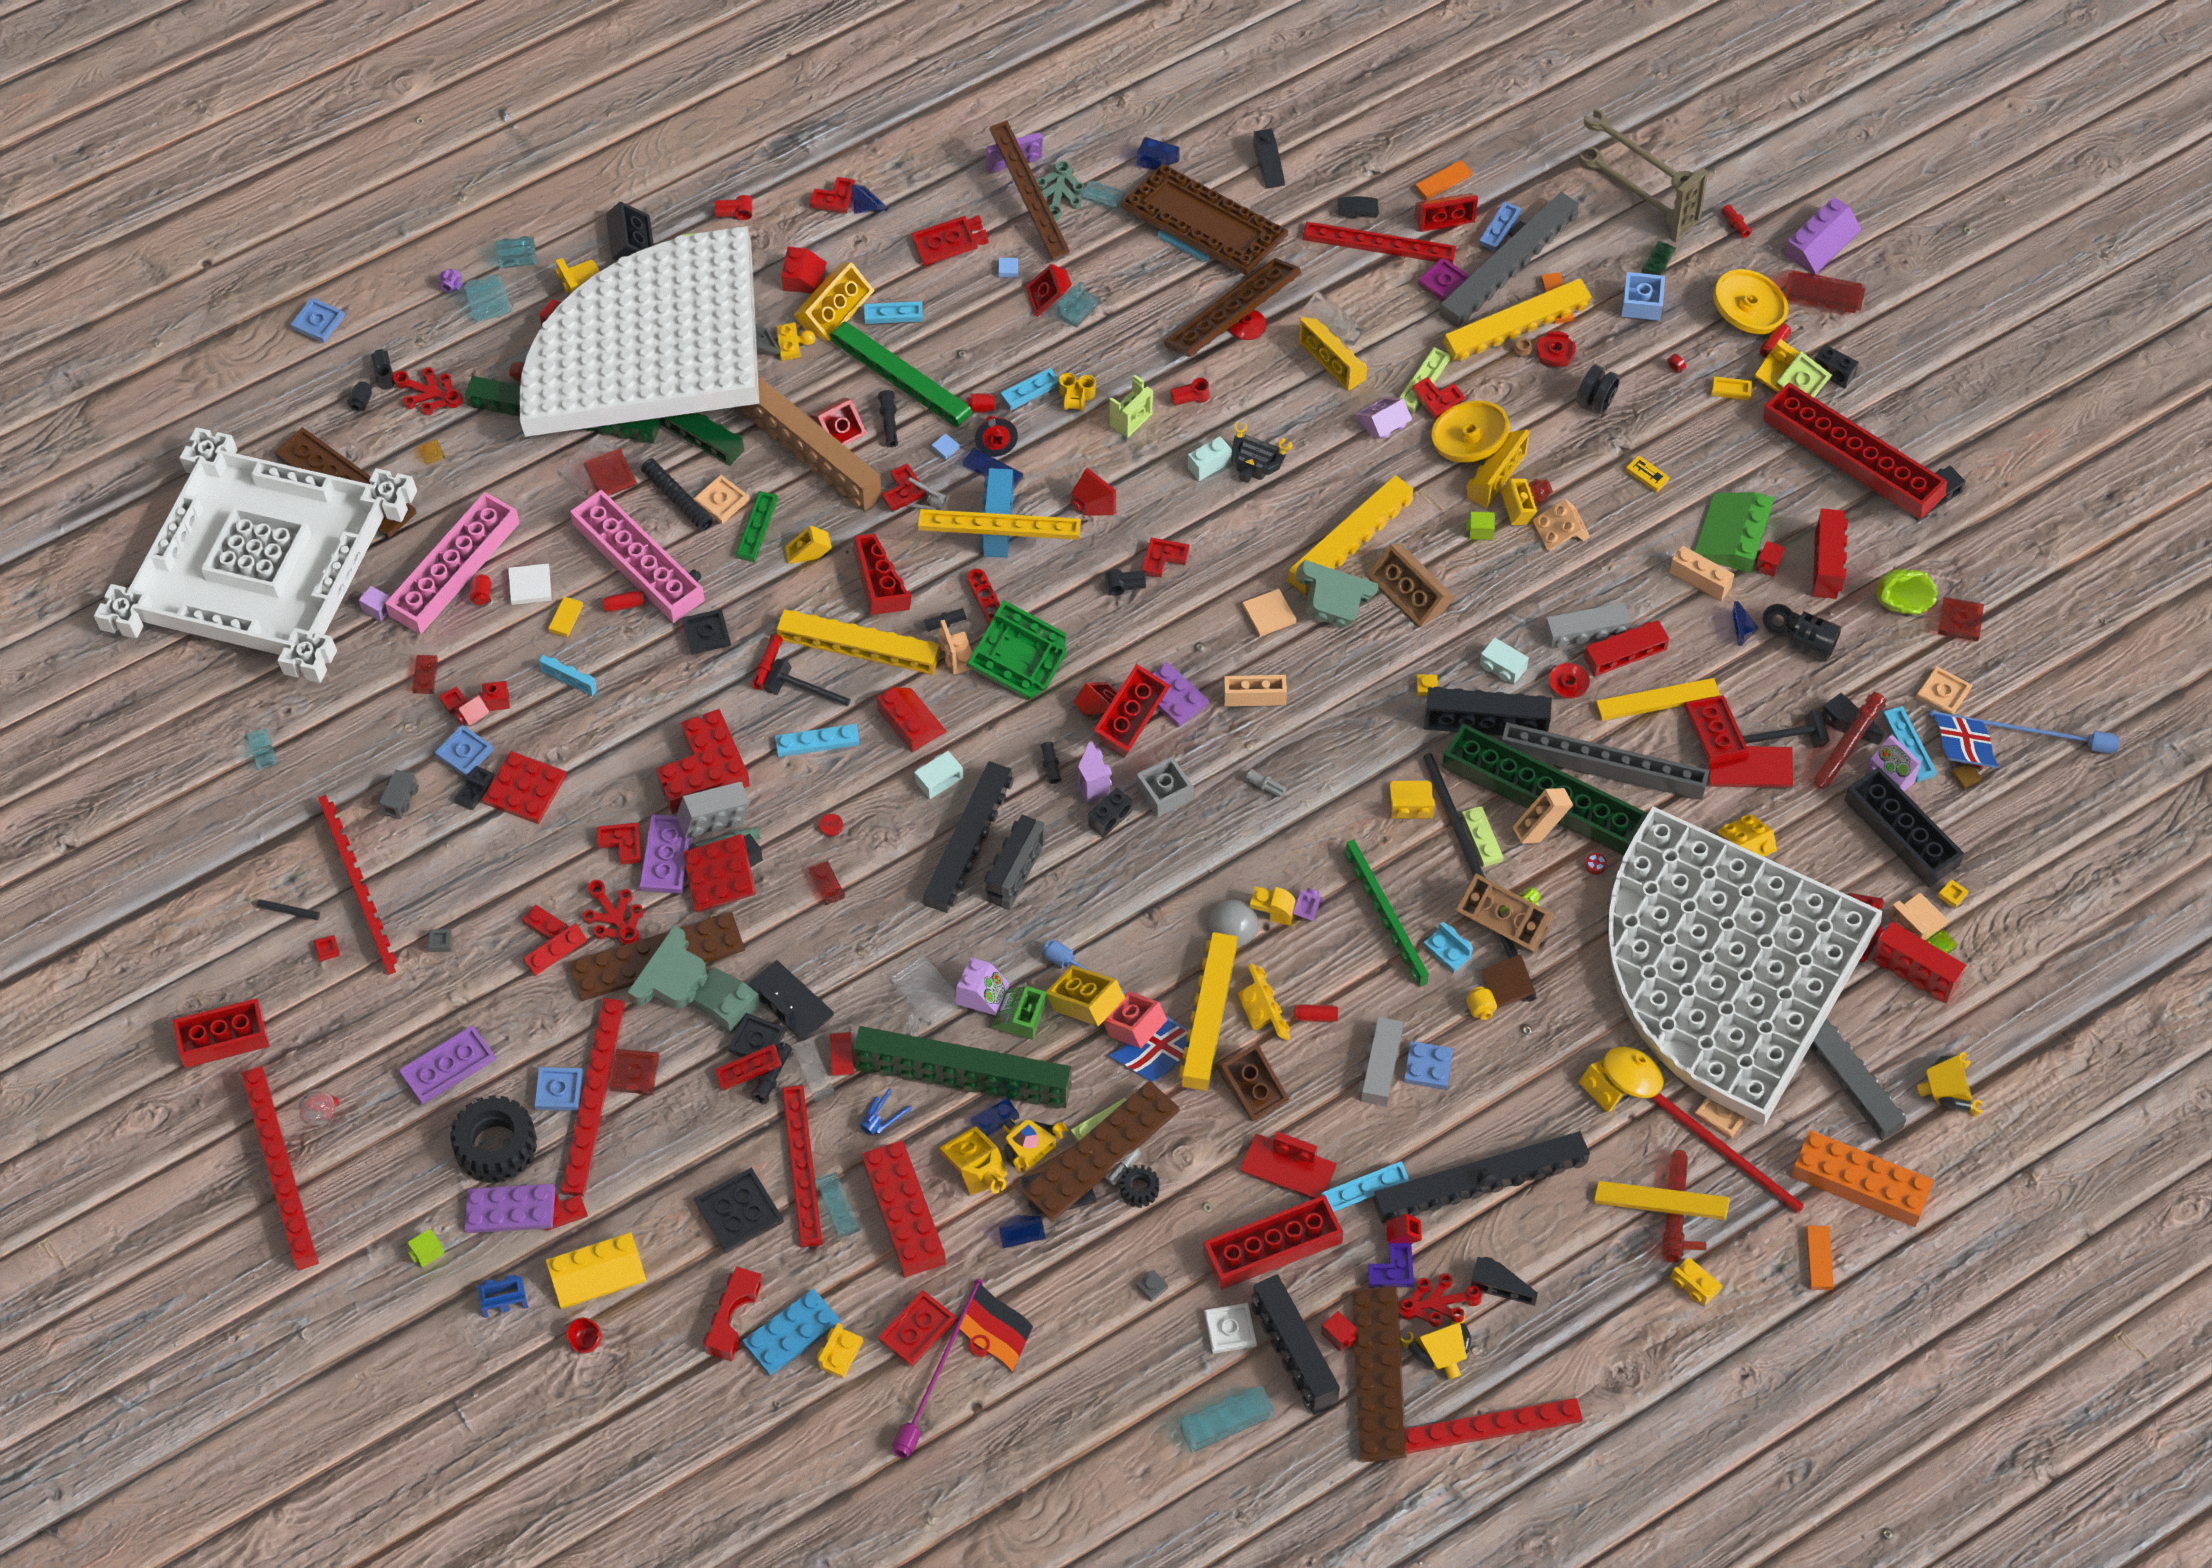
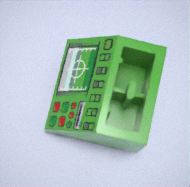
[992,986,1047,1040]

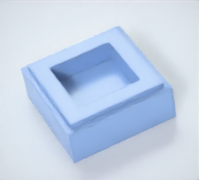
[999,258,1018,277]
[932,433,960,460]

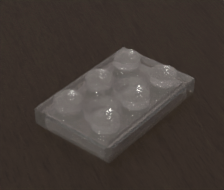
[557,434,628,495]

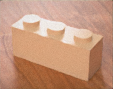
[1669,545,1734,601]
[1224,675,1287,706]
[1513,788,1573,844]

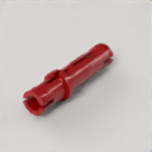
[751,634,783,690]

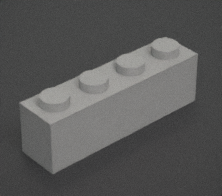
[1545,603,1631,648]
[1358,1017,1404,1107]

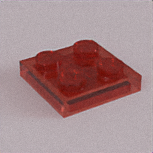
[584,448,637,496]
[1938,597,1984,641]
[609,1049,660,1095]

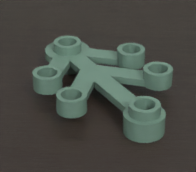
[1036,161,1084,221]

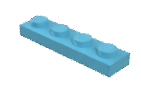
[1883,706,1937,782]
[775,724,860,757]
[1321,1161,1410,1212]

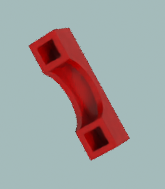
[703,1266,763,1362]

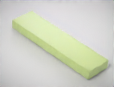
[1399,347,1451,413]

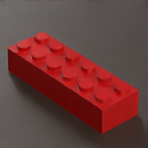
[861,1140,946,1278]
[1203,1195,1343,1290]

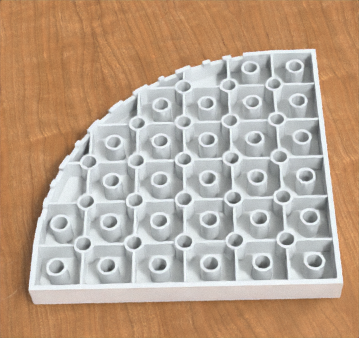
[520,226,759,437]
[1609,807,1882,1126]

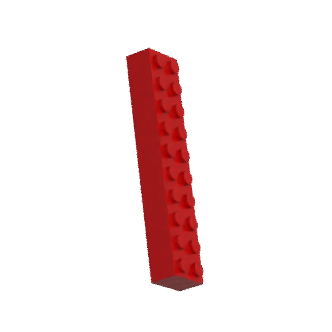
[1763,382,1947,520]

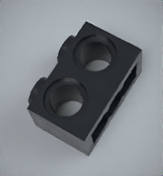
[1814,344,1859,389]
[1088,787,1132,838]

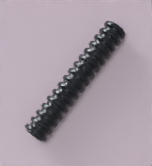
[641,458,713,531]

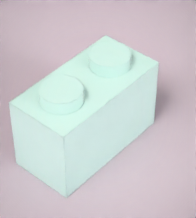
[1188,436,1232,481]
[1480,637,1529,685]
[914,751,963,799]

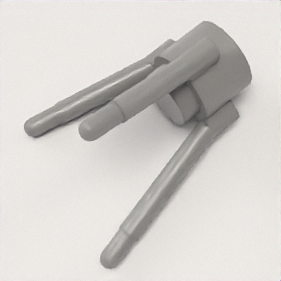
[906,477,947,510]

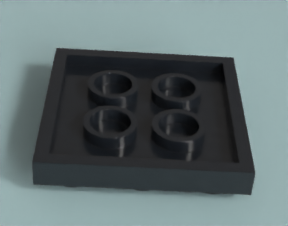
[694,1167,784,1253]

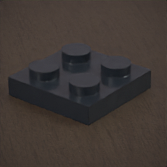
[682,609,731,655]
[728,1013,786,1057]

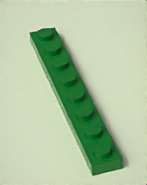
[1344,839,1429,987]

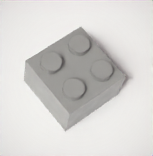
[1137,756,1194,818]

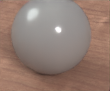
[1208,899,1258,947]

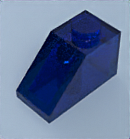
[1137,137,1180,170]

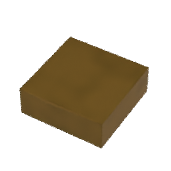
[1952,763,1982,790]

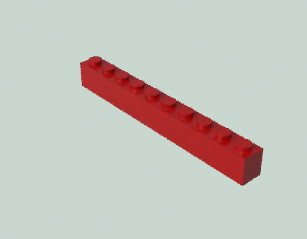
[241,1066,319,1271]

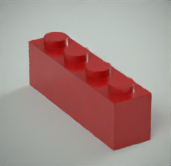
[1584,620,1669,677]

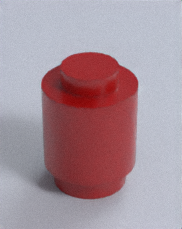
[967,393,995,413]
[470,574,492,605]

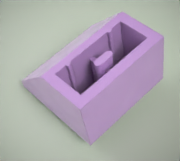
[1078,742,1112,804]

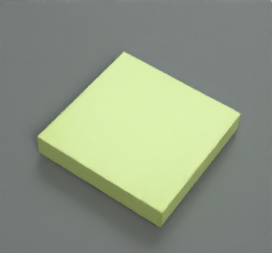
[1776,351,1832,397]

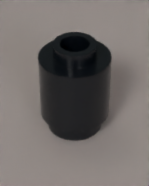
[347,382,372,411]

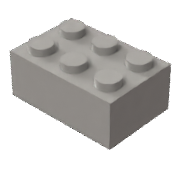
[676,782,750,838]

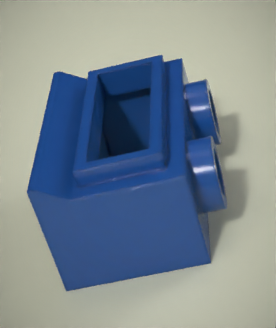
[477,1275,528,1318]

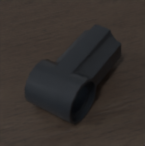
[371,349,394,389]
[1105,569,1146,596]

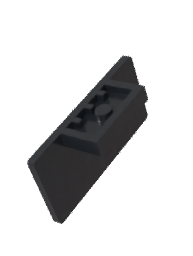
[747,960,834,1041]

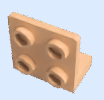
[1533,499,1590,551]
[938,620,973,675]
[1889,893,1949,941]

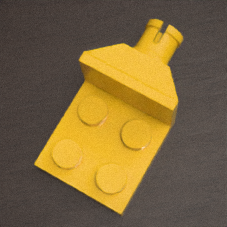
[939,1126,1008,1195]

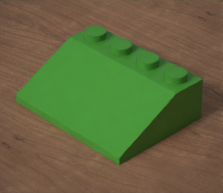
[1695,492,1774,573]

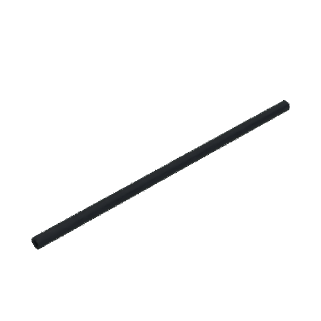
[1423,753,1537,1002]

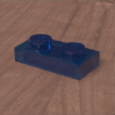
[971,1098,1020,1136]

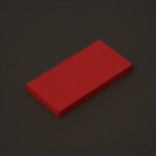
[1684,695,1749,764]
[1709,746,1793,788]

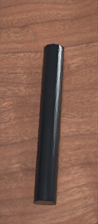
[257,899,320,920]

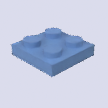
[291,298,345,343]
[435,725,494,777]
[1404,1041,1453,1090]
[535,1067,583,1111]

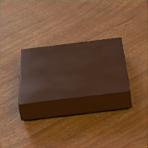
[1481,954,1536,1009]

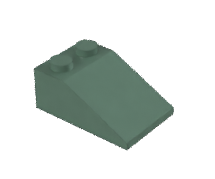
[691,967,760,1035]

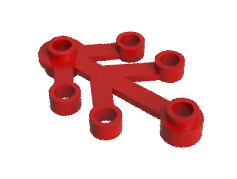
[393,367,463,416]
[583,880,643,945]
[1398,1273,1482,1327]

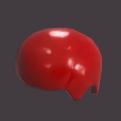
[566,1317,602,1354]

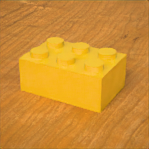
[1046,965,1125,1026]

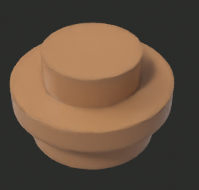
[1513,338,1533,356]

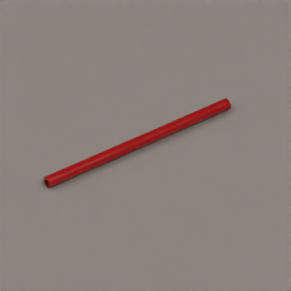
[1649,1093,1804,1213]

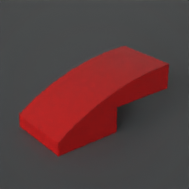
[829,1032,854,1076]

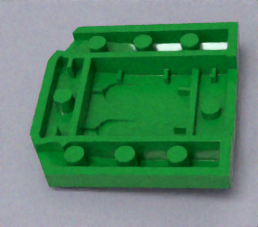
[966,600,1066,700]

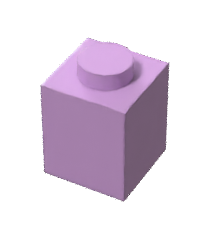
[359,586,390,622]

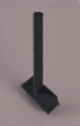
[763,658,851,707]
[1743,710,1830,748]

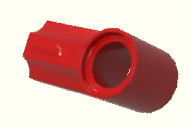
[715,195,753,220]
[1170,378,1210,406]

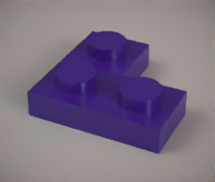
[1368,1243,1414,1288]

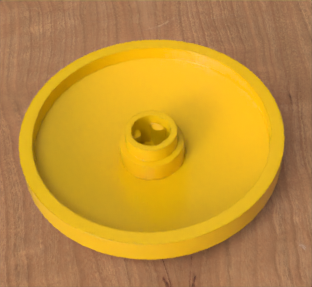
[1713,269,1788,334]
[1431,400,1510,462]

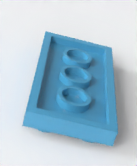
[742,1288,841,1376]

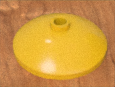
[1603,1046,1664,1098]

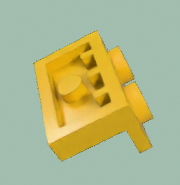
[1670,1257,1723,1306]
[817,1323,863,1379]

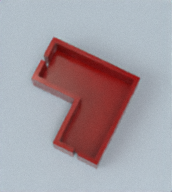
[656,709,750,814]

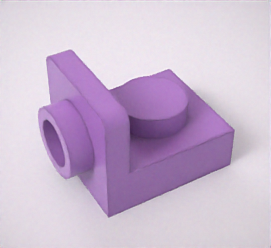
[1293,888,1323,921]

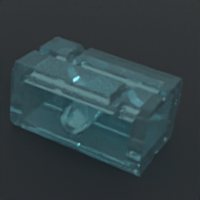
[496,236,537,269]

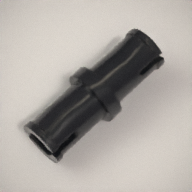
[924,607,967,632]
[1040,742,1062,784]

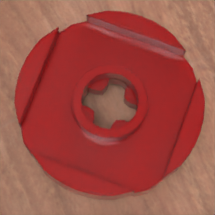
[1536,331,1576,367]

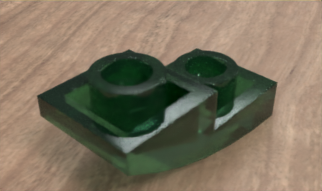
[1641,241,1676,276]

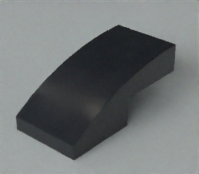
[1337,196,1379,219]
[455,766,494,810]

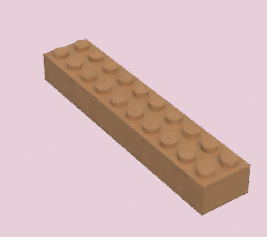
[738,376,882,511]

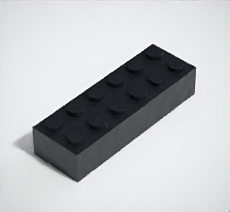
[1424,687,1552,736]
[1844,767,1964,887]
[1251,1274,1340,1415]

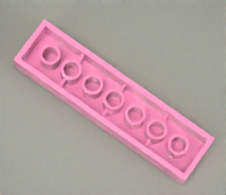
[570,490,705,624]
[385,492,519,635]

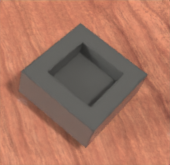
[428,929,452,952]
[1137,1270,1168,1302]

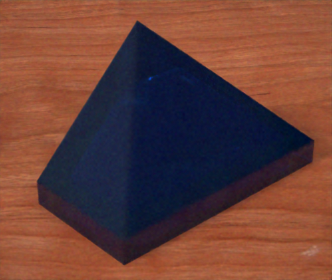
[852,184,888,214]
[1732,601,1759,646]
[998,1215,1046,1249]

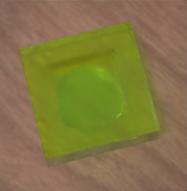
[1928,929,1958,954]

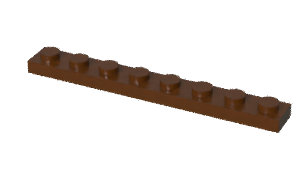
[989,120,1070,261]

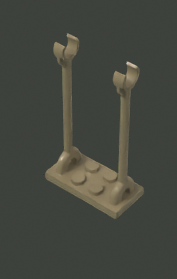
[1579,109,1708,242]

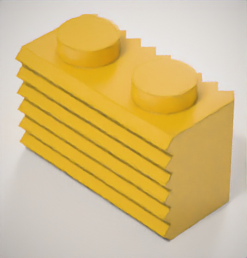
[1501,479,1538,525]

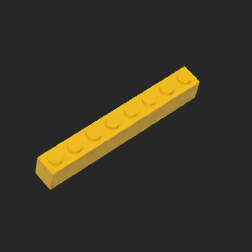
[1443,278,1592,362]
[1288,475,1413,595]
[777,609,940,675]
[1179,932,1238,1091]

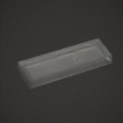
[792,1038,835,1102]

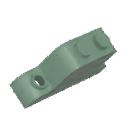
[1296,560,1379,628]
[628,925,708,1009]

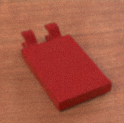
[911,215,989,266]

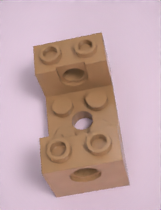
[1456,873,1555,953]

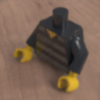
[1232,422,1292,483]

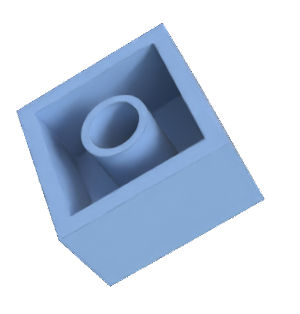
[1622,272,1665,321]

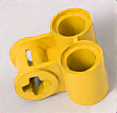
[1059,373,1096,412]

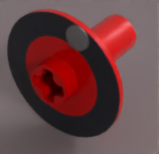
[975,416,1018,457]

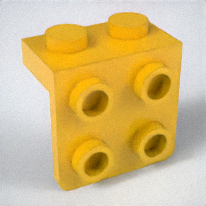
[555,258,600,295]
[1390,781,1435,819]
[1717,815,1777,857]
[1578,1060,1627,1113]

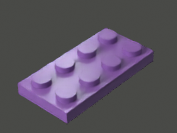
[640,814,691,894]
[399,1025,496,1105]
[465,1184,555,1233]

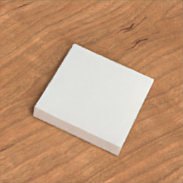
[509,564,552,605]
[1204,1303,1257,1354]

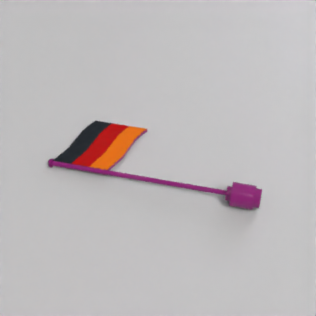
[892,1279,1033,1459]

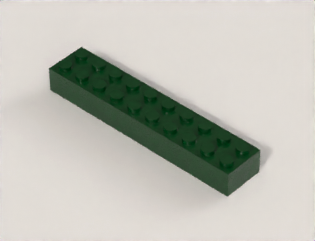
[1442,724,1648,855]
[853,1026,1072,1109]

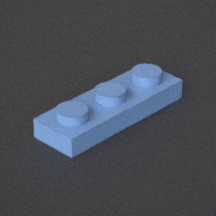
[1479,201,1522,252]

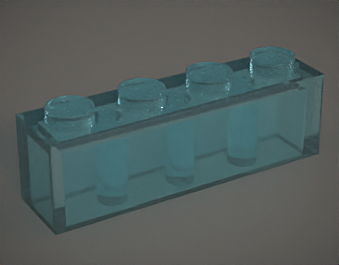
[1180,1386,1274,1453]

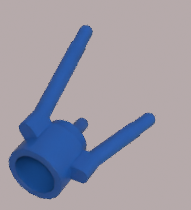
[859,1089,912,1136]

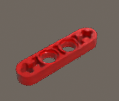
[968,568,1000,626]

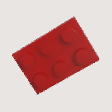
[878,1290,957,1367]

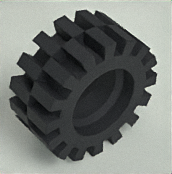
[1120,1165,1159,1208]

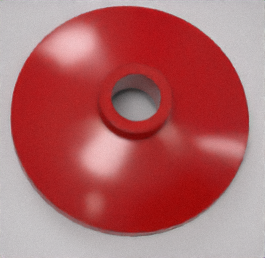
[1228,309,1266,340]
[1549,663,1590,699]

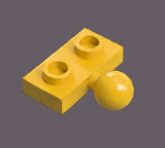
[777,322,815,361]

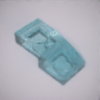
[247,728,278,770]

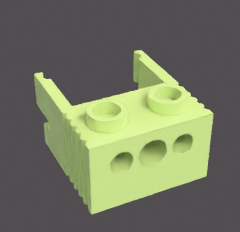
[1109,375,1153,438]

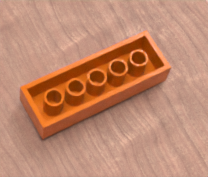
[1791,1130,1934,1227]

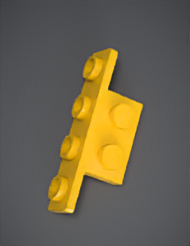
[1238,963,1291,1041]

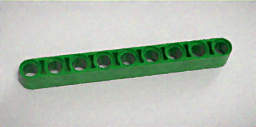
[829,321,972,427]

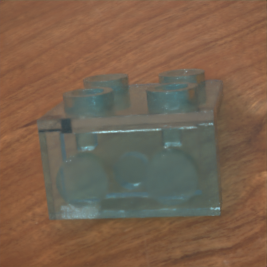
[463,274,512,322]

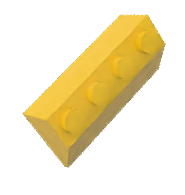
[794,262,874,342]
[1299,317,1367,391]
[1466,429,1530,508]
[546,1232,647,1309]

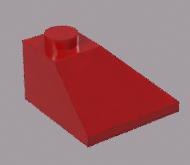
[1025,264,1072,317]
[1071,467,1116,516]
[1073,682,1118,715]

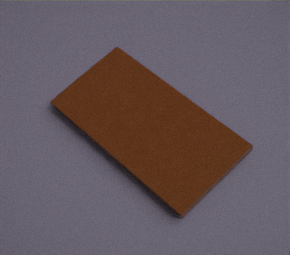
[1120,164,1288,276]

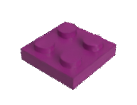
[1418,257,1470,301]

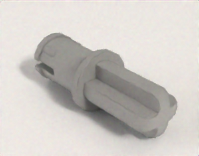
[1246,769,1286,797]
[1105,1149,1141,1185]

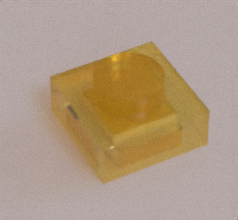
[418,439,445,465]

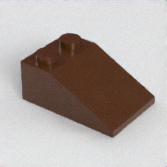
[1216,1043,1290,1121]

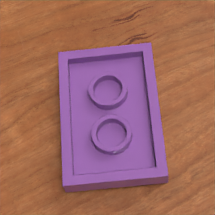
[986,132,1043,173]
[1152,662,1209,727]

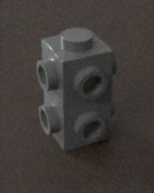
[378,769,419,819]

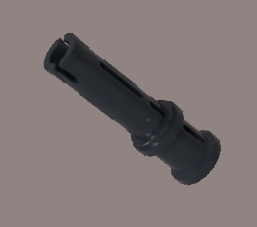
[878,390,898,448]
[750,1042,792,1104]

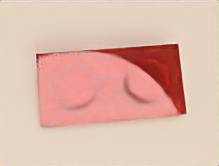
[412,655,438,694]
[809,861,845,905]

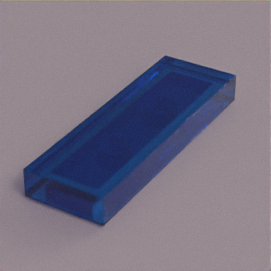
[963,448,1023,489]

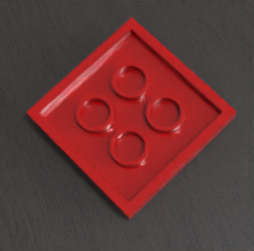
[482,751,567,825]
[683,834,756,913]

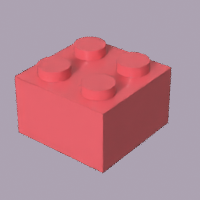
[1103,991,1167,1049]

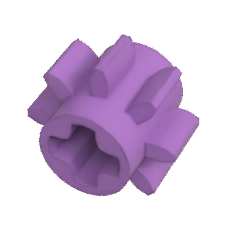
[438,269,463,293]

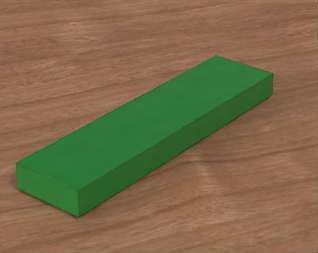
[735,491,778,562]

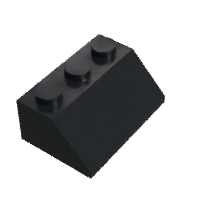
[606,201,654,261]

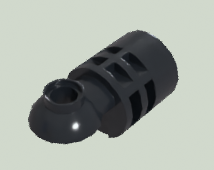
[1762,603,1842,662]

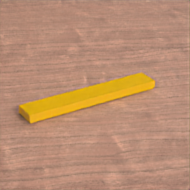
[1596,678,1720,721]
[1594,1181,1730,1220]

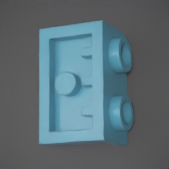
[1423,921,1473,973]

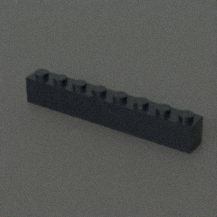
[923,761,1014,913]

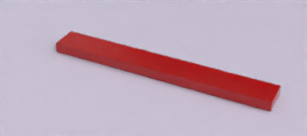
[1303,221,1456,264]
[782,1085,823,1248]

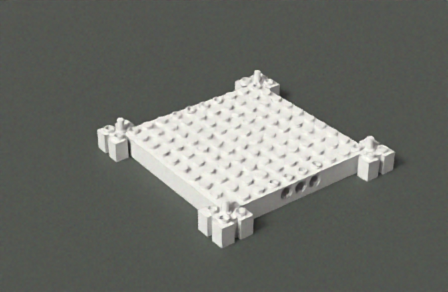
[94,427,417,683]

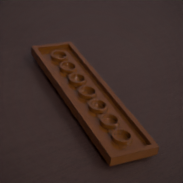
[1164,258,1301,357]
[275,427,417,538]
[569,912,745,1001]
[1022,1080,1180,1223]
[1352,1286,1407,1463]

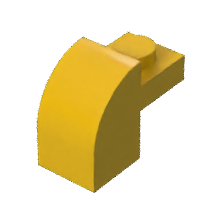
[1250,886,1296,926]

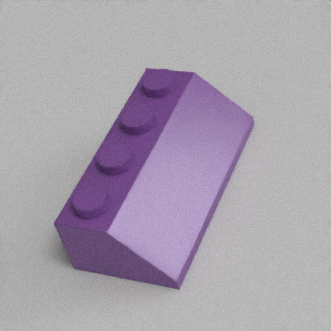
[1785,197,1861,275]

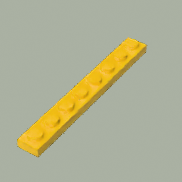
[918,509,1081,540]

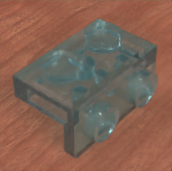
[1057,281,1100,328]

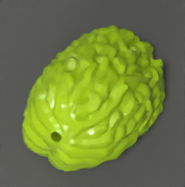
[1876,569,1938,615]

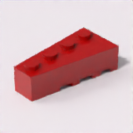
[853,534,912,615]

